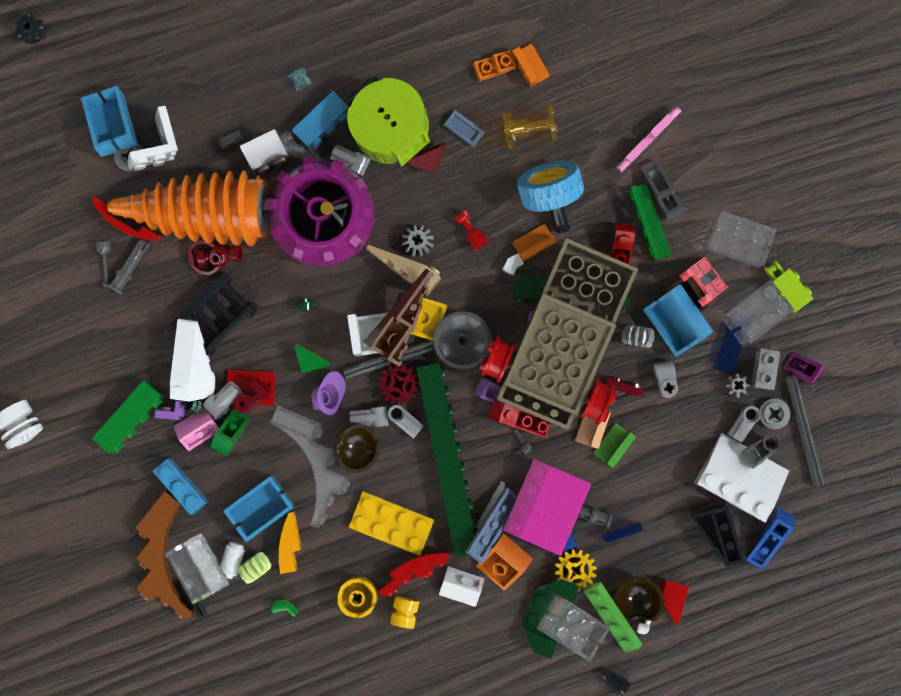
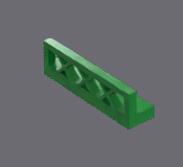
[628,184,671,262]

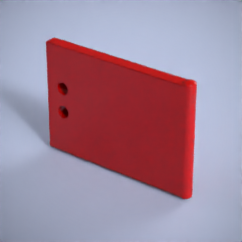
[226,369,276,406]

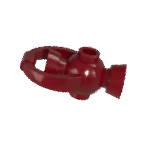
[187,238,243,275]

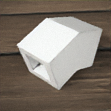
[502,253,524,276]

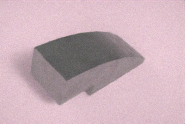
[640,159,684,222]

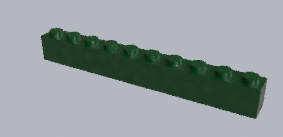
[417,363,477,558]

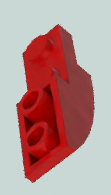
[379,551,450,597]

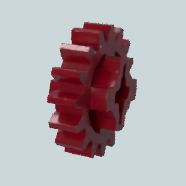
[378,364,420,405]

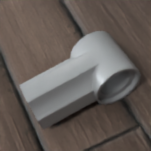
[330,144,371,177]
[203,381,242,420]
[388,405,424,438]
[727,405,760,443]
[350,407,389,427]

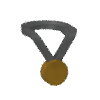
[320,202,349,230]

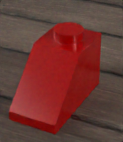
[658,578,689,624]

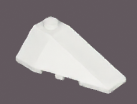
[170,319,215,401]

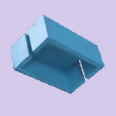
[81,86,138,157]
[643,284,714,357]
[224,475,296,542]

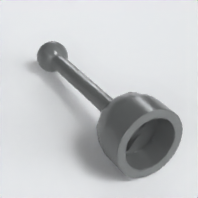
[95,241,111,287]

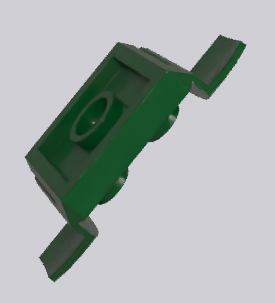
[521,579,580,659]

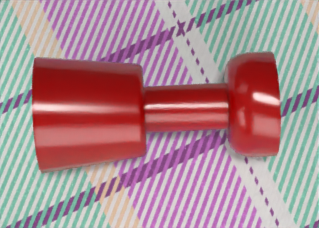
[454,210,490,252]

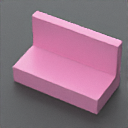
[173,407,220,451]

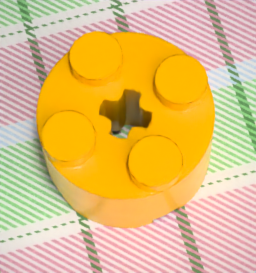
[338,576,378,618]

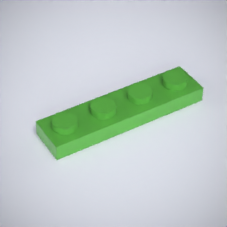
[583,582,642,652]

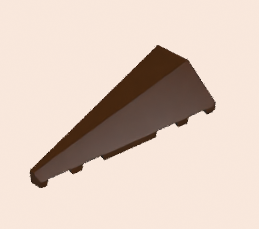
[364,268,434,367]

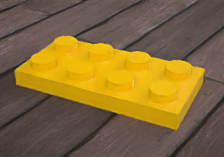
[349,491,434,556]

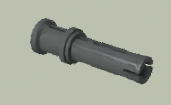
[107,239,150,295]
[578,506,613,529]

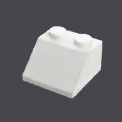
[240,129,289,174]

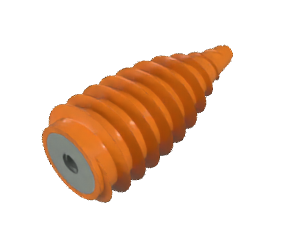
[108,171,270,246]

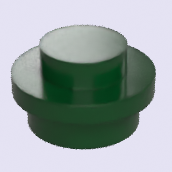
[295,297,314,311]
[187,399,203,415]

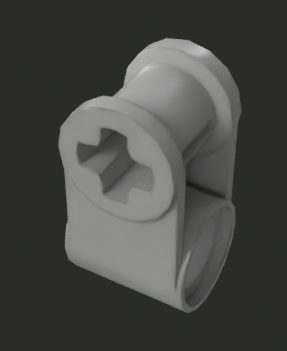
[653,360,678,398]

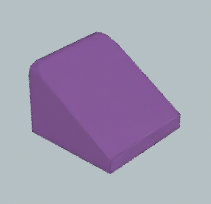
[474,378,501,403]

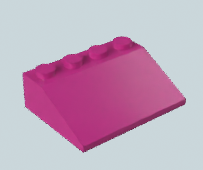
[503,459,591,556]

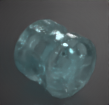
[289,68,312,91]

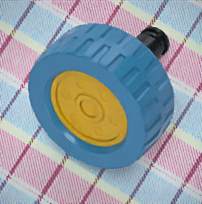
[517,160,584,234]

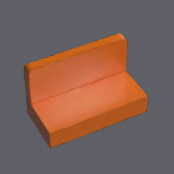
[512,44,549,88]
[512,224,557,262]

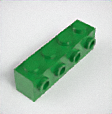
[92,380,164,454]

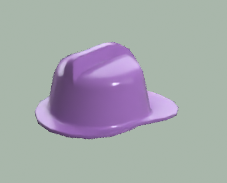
[311,372,346,415]

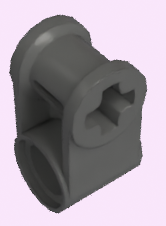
[741,435,780,469]

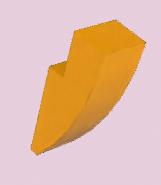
[279,511,302,574]

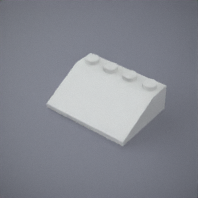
[694,433,789,523]

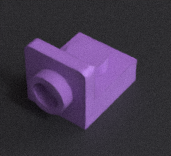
[155,400,185,420]

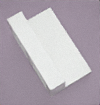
[439,566,485,607]

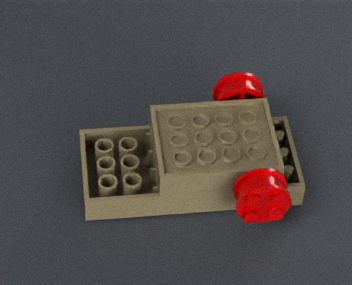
[480,238,638,430]

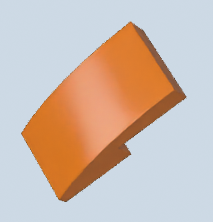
[472,50,517,82]

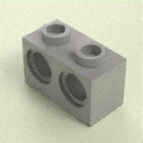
[751,349,780,390]

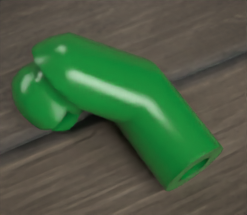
[270,599,300,617]

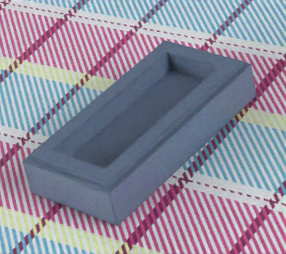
[443,109,485,148]

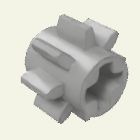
[724,373,750,398]

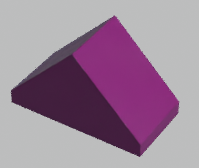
[783,352,824,384]

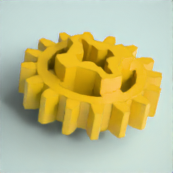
[554,549,597,591]

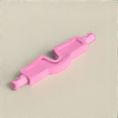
[616,106,681,172]

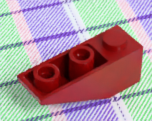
[610,223,635,264]
[488,400,551,438]

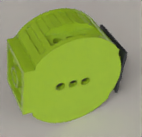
[346,76,430,167]

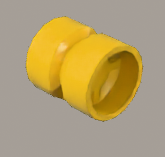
[390,596,419,629]

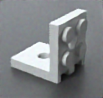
[127,106,178,171]
[347,313,387,356]

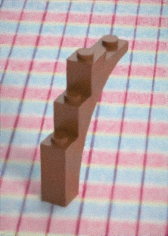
[136,490,194,619]

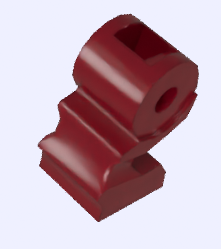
[234,378,271,413]

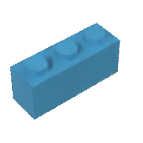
[292,91,349,150]
[153,458,209,515]

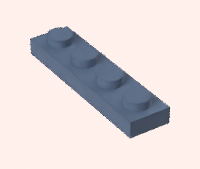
[465,488,518,563]

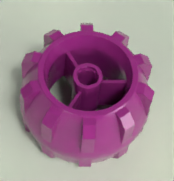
[265,157,375,267]

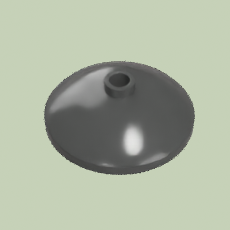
[434,311,491,369]

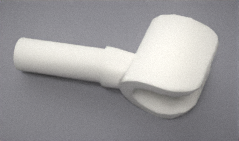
[636,620,651,634]

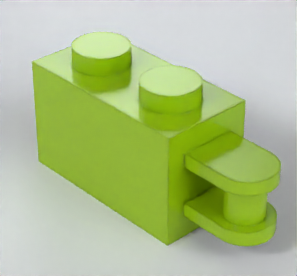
[764,260,813,314]

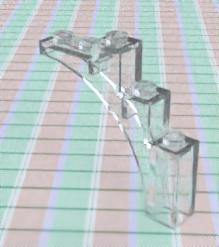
[270,405,350,528]

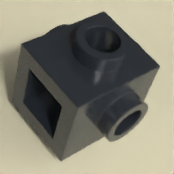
[16,15,46,45]

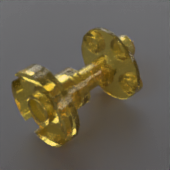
[502,105,557,150]

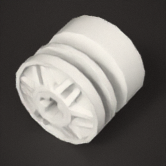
[0,400,44,449]

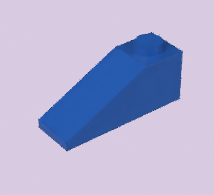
[746,507,795,570]

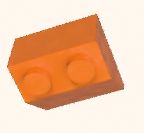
[475,534,533,591]

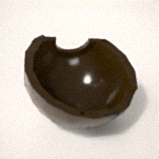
[334,424,380,474]
[614,576,665,621]

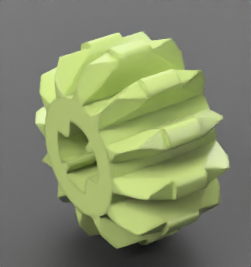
[238,552,271,583]

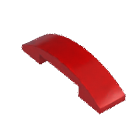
[92,197,163,242]

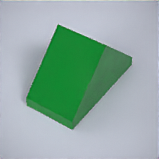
[294,344,331,374]

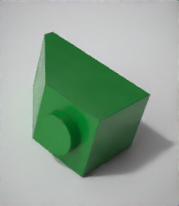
[210,410,250,456]

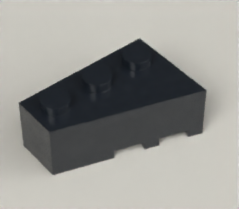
[690,503,745,567]

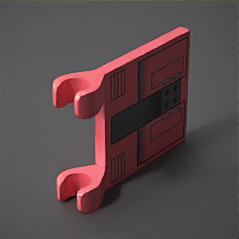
[679,257,727,307]

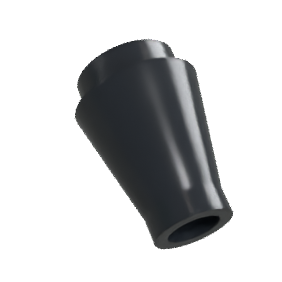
[601,669,631,696]

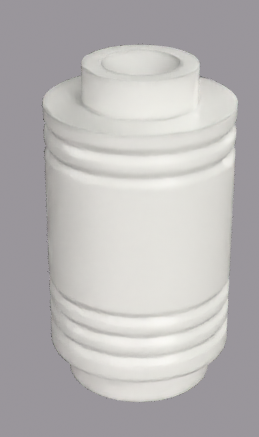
[218,541,245,579]

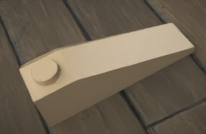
[366,245,441,297]

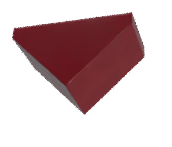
[408,142,447,174]

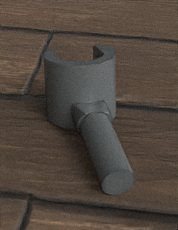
[514,429,532,456]

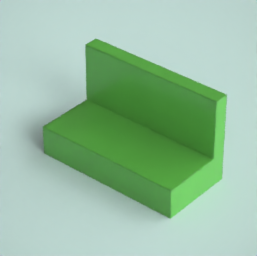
[593,423,636,468]

